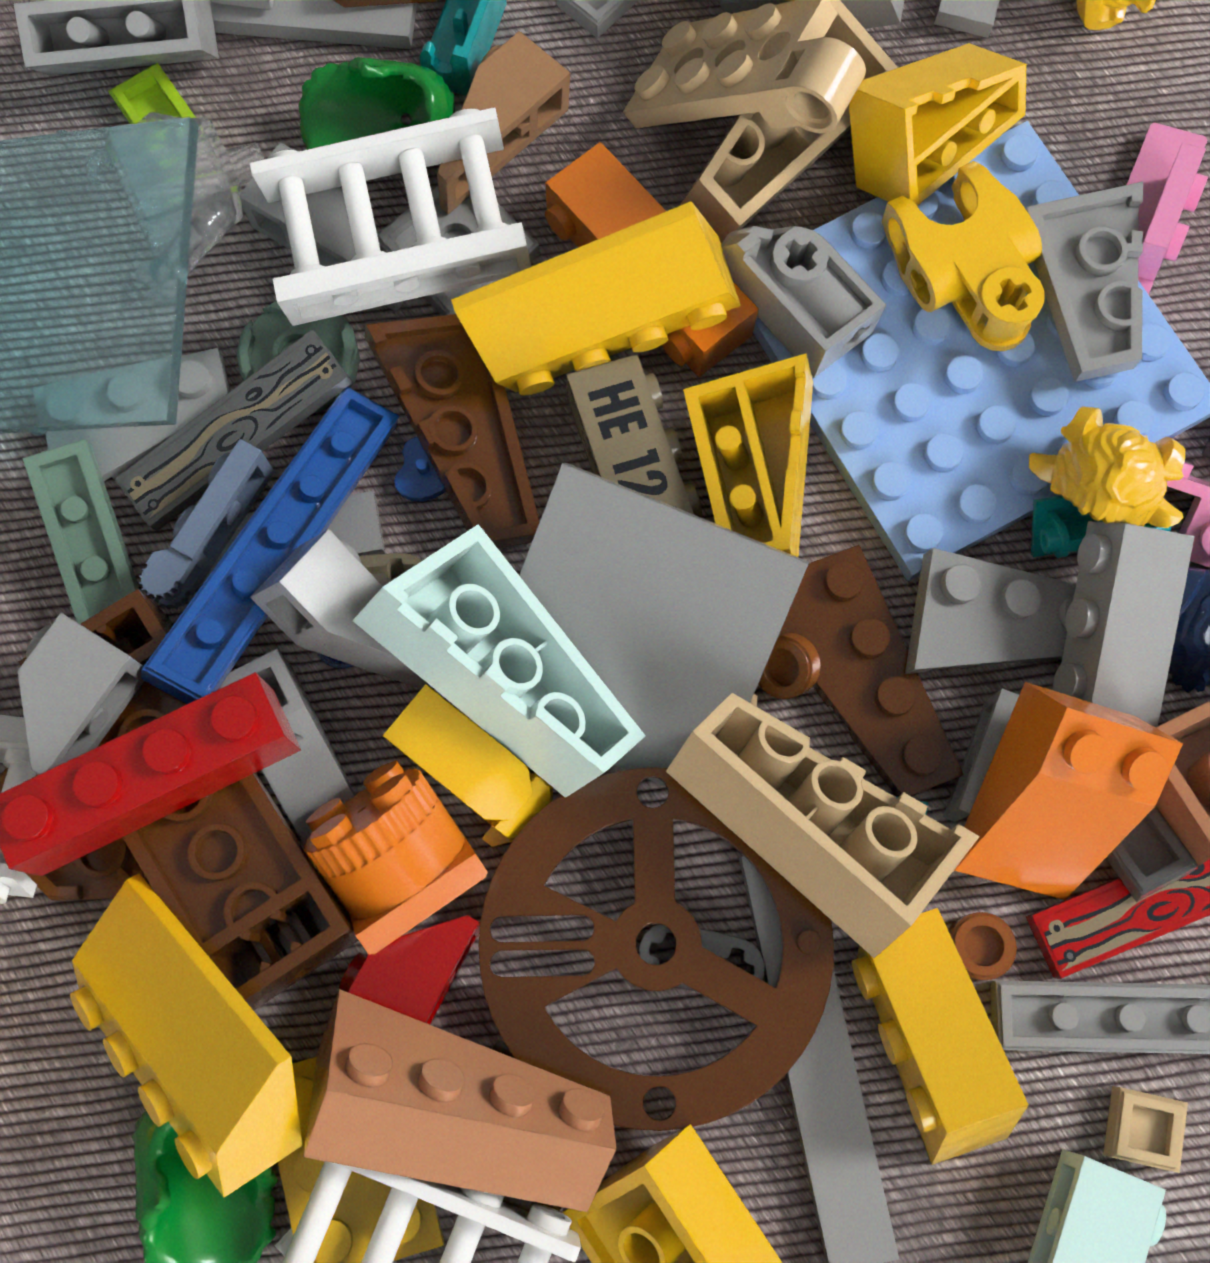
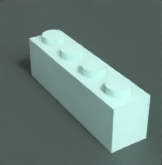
[1028,1149,1166,1263]

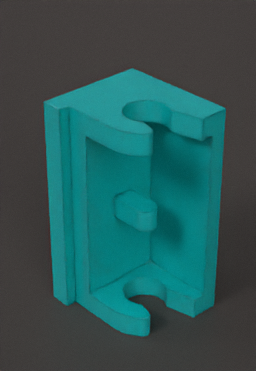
[419,0,507,96]

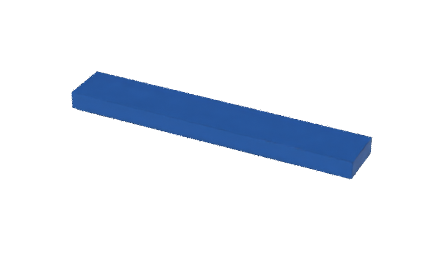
[141,387,399,704]

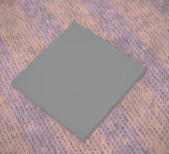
[519,463,809,787]

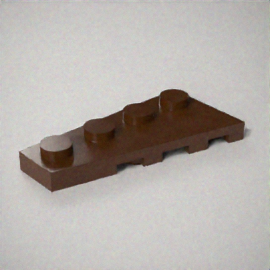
[364,314,539,548]

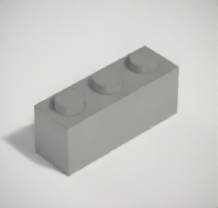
[14,0,219,75]
[1053,521,1195,727]

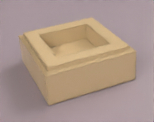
[1103,1086,1188,1173]

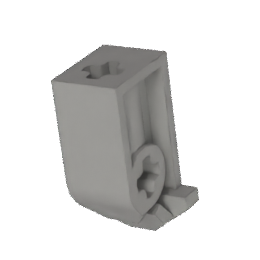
[721,226,886,378]

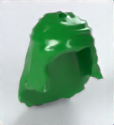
[298,57,456,150]
[131,1110,279,1263]

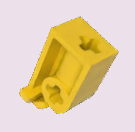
[383,684,553,848]

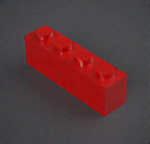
[0,672,301,876]

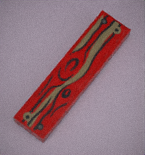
[1026,859,1210,979]

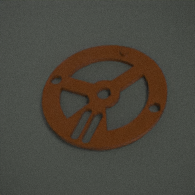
[478,767,834,1131]

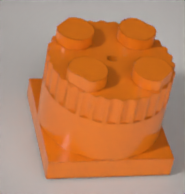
[303,760,488,955]

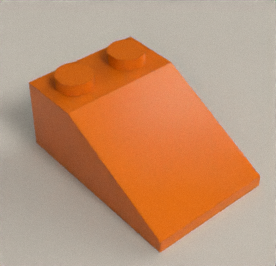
[954,682,1183,900]

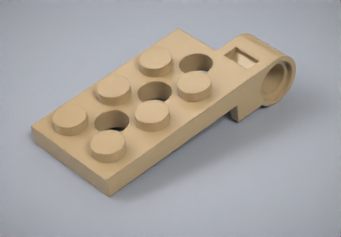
[623,0,866,133]

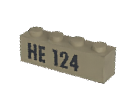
[566,354,703,518]

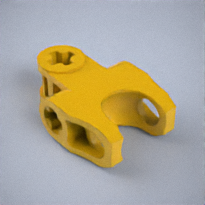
[882,161,1045,351]

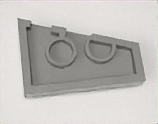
[1026,182,1143,382]
[37,348,231,481]
[905,548,1076,674]

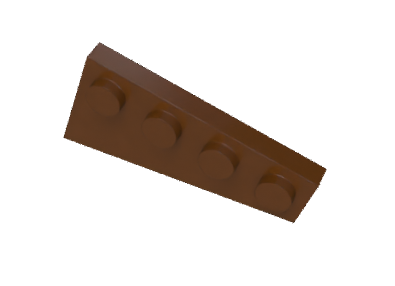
[779,545,964,797]

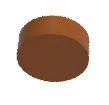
[758,633,821,699]
[948,912,1017,980]

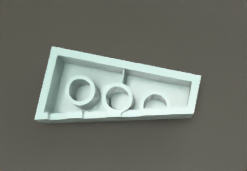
[352,524,645,798]

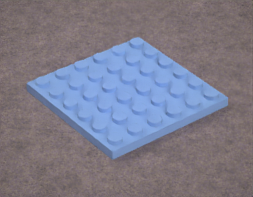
[753,121,1210,582]

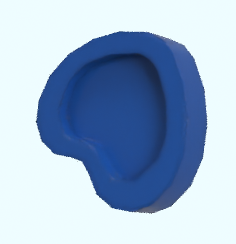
[394,436,446,502]

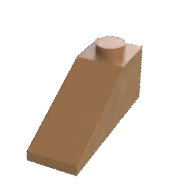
[437,31,571,215]

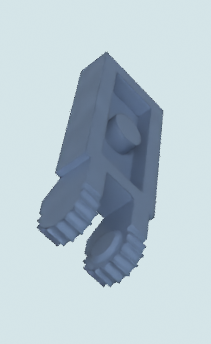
[139,439,275,610]

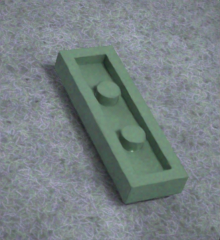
[22,439,140,624]

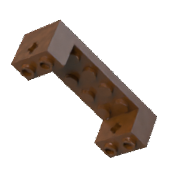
[18,589,359,1011]

